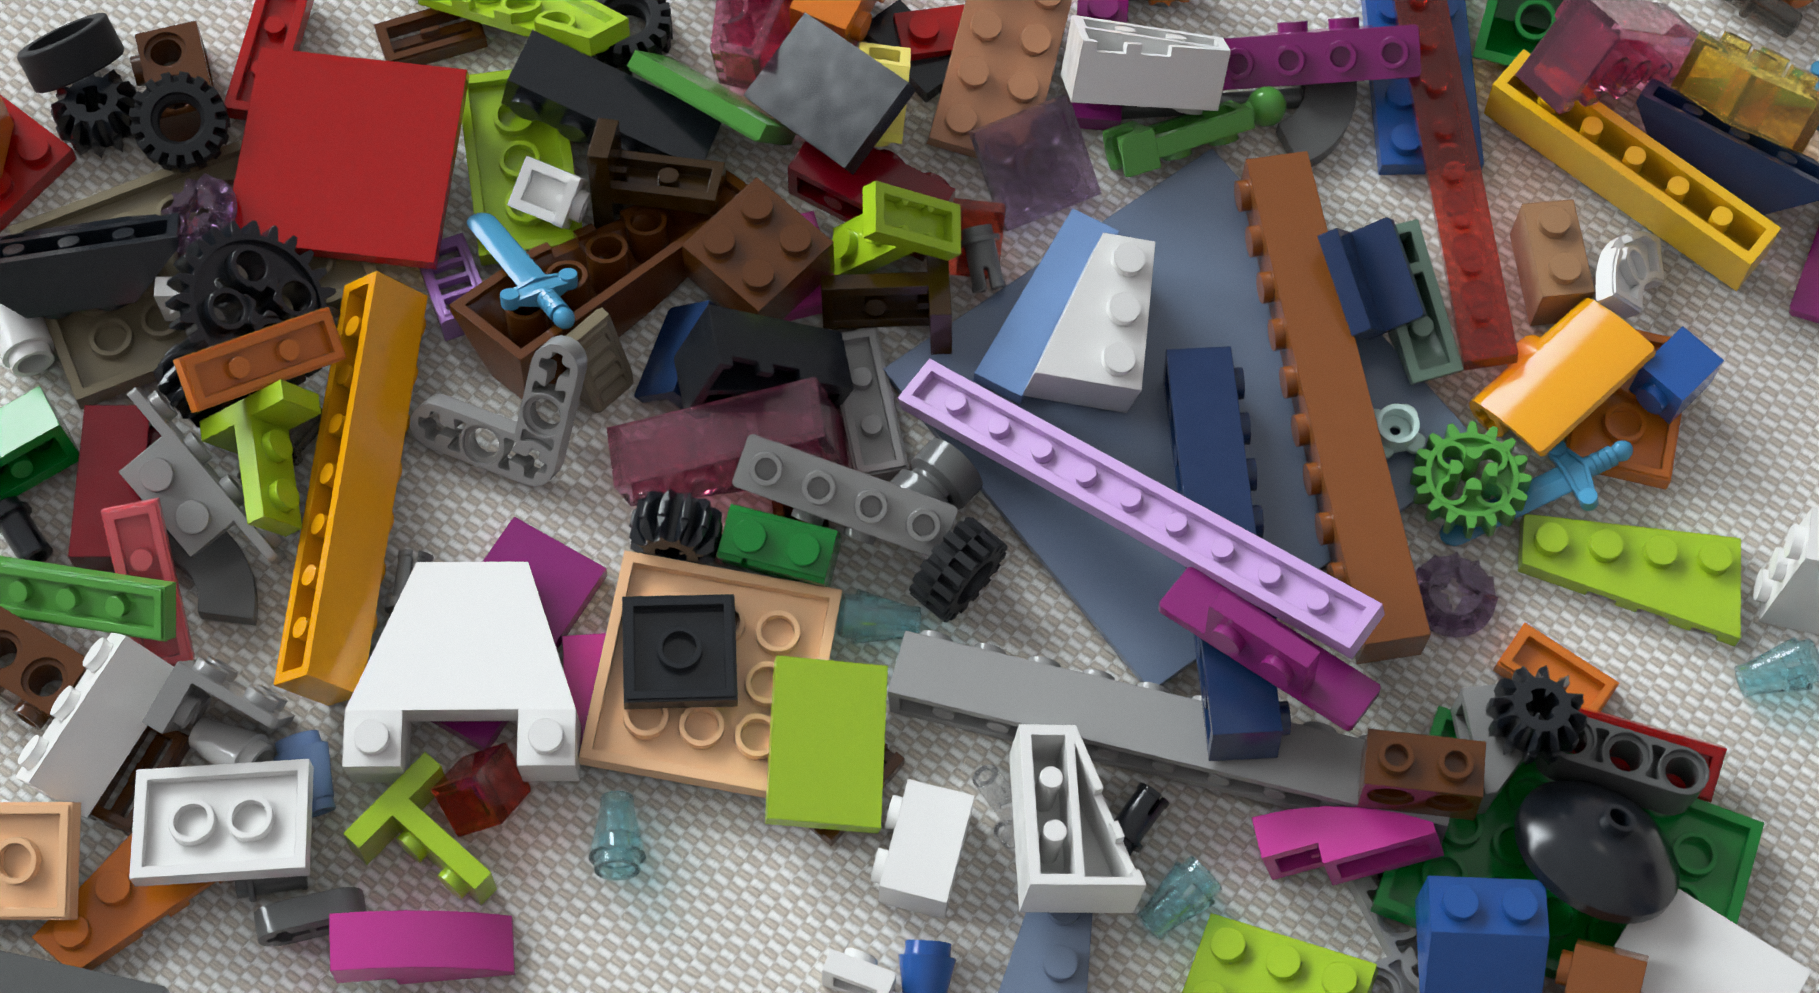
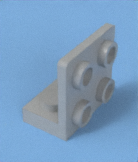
[142,656,295,734]

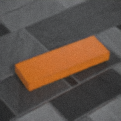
[173,307,347,413]

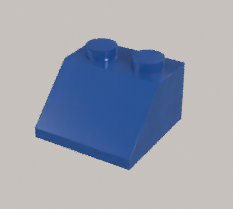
[1415,876,1549,993]

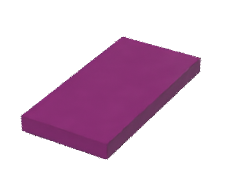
[430,517,608,754]

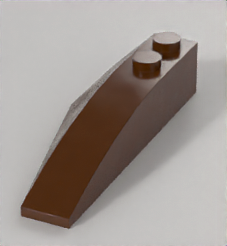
[449,169,748,399]

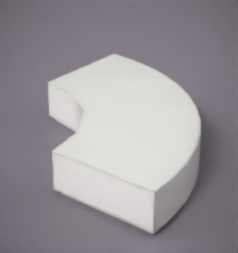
[1596,231,1665,319]

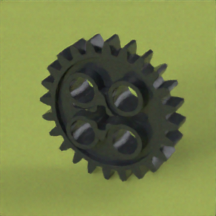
[165,221,340,394]

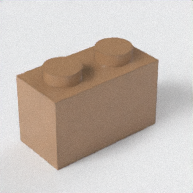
[1509,199,1595,326]

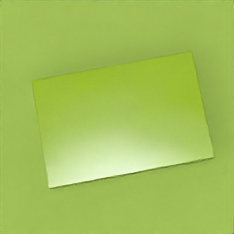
[765,655,888,834]

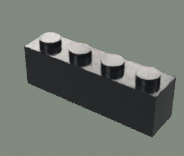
[501,30,722,160]

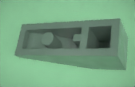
[1388,219,1464,385]

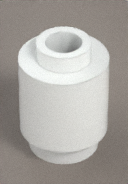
[0,304,55,377]

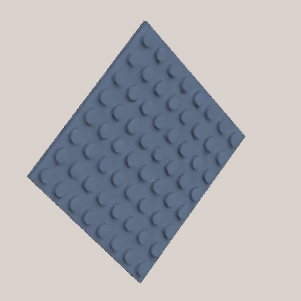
[883,148,1467,686]

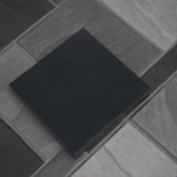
[622,594,738,709]

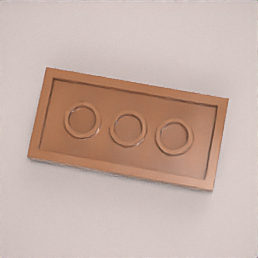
[927,0,1072,172]

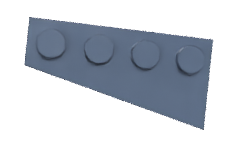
[998,912,1093,993]

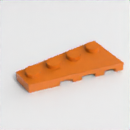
[32,833,224,970]

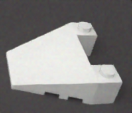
[342,562,581,783]

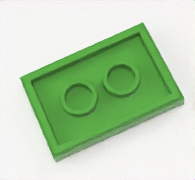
[627,50,796,146]

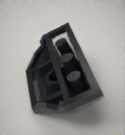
[0,213,181,319]

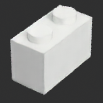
[870,779,975,919]

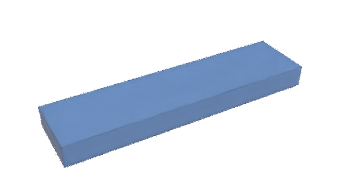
[973,208,1119,405]

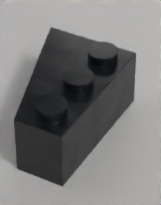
[674,304,854,415]

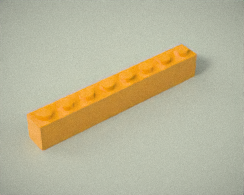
[274,271,428,706]

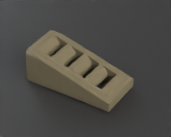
[566,307,634,413]

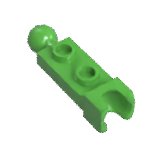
[1102,86,1287,177]

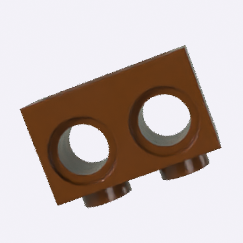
[130,21,215,142]
[0,606,87,730]
[1357,728,1486,820]

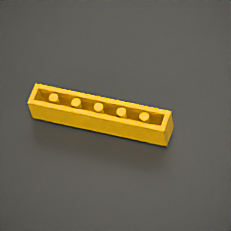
[1484,49,1781,292]

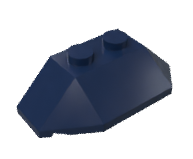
[1636,78,1819,215]

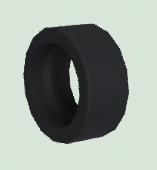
[17,13,124,93]

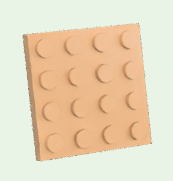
[579,550,842,798]

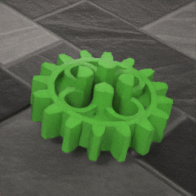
[1410,421,1532,539]

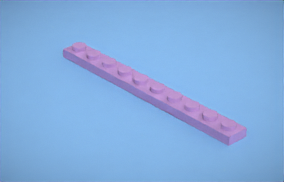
[897,358,1385,659]

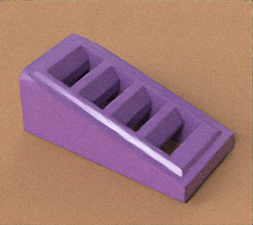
[419,233,482,341]

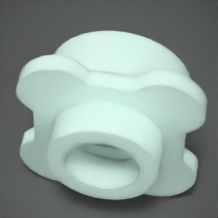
[1374,404,1425,459]

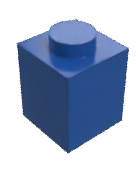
[1629,326,1724,424]

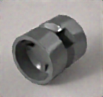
[890,438,983,510]

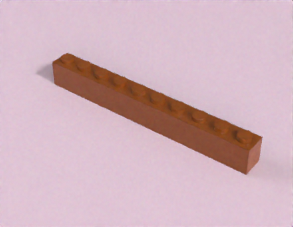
[1234,151,1431,665]

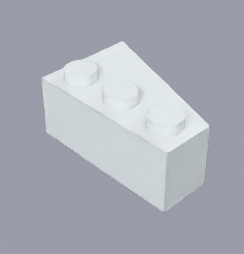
[1061,15,1231,115]
[1023,233,1155,413]
[1009,724,1147,913]

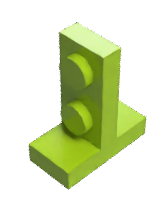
[832,181,961,275]
[199,379,321,537]
[343,752,497,906]

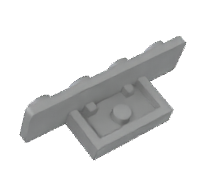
[119,387,287,564]
[732,434,957,556]

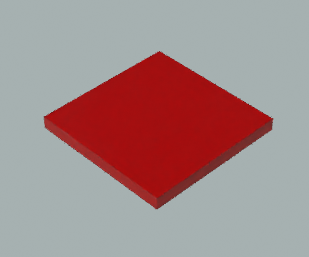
[226,47,470,270]

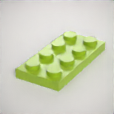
[462,69,582,266]

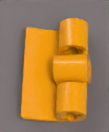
[1469,298,1656,457]

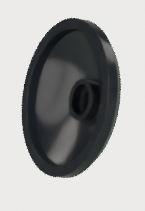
[1514,780,1680,924]

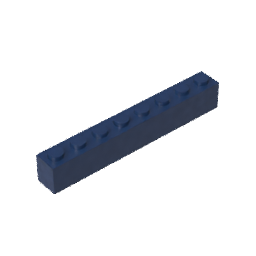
[1163,346,1291,761]

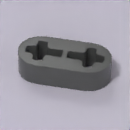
[254,887,367,946]

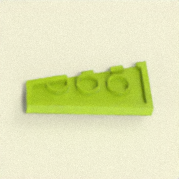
[418,0,630,56]
[1518,514,1741,647]

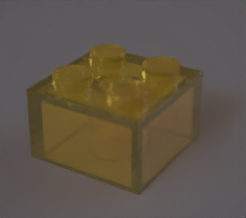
[1671,30,1819,154]

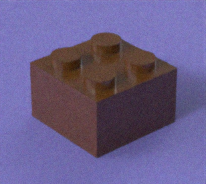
[682,177,834,320]

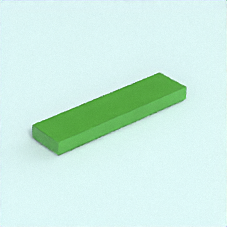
[0,556,176,642]

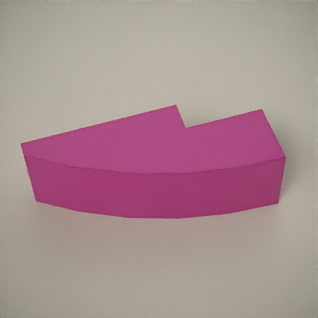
[1252,806,1444,886]
[329,910,515,985]

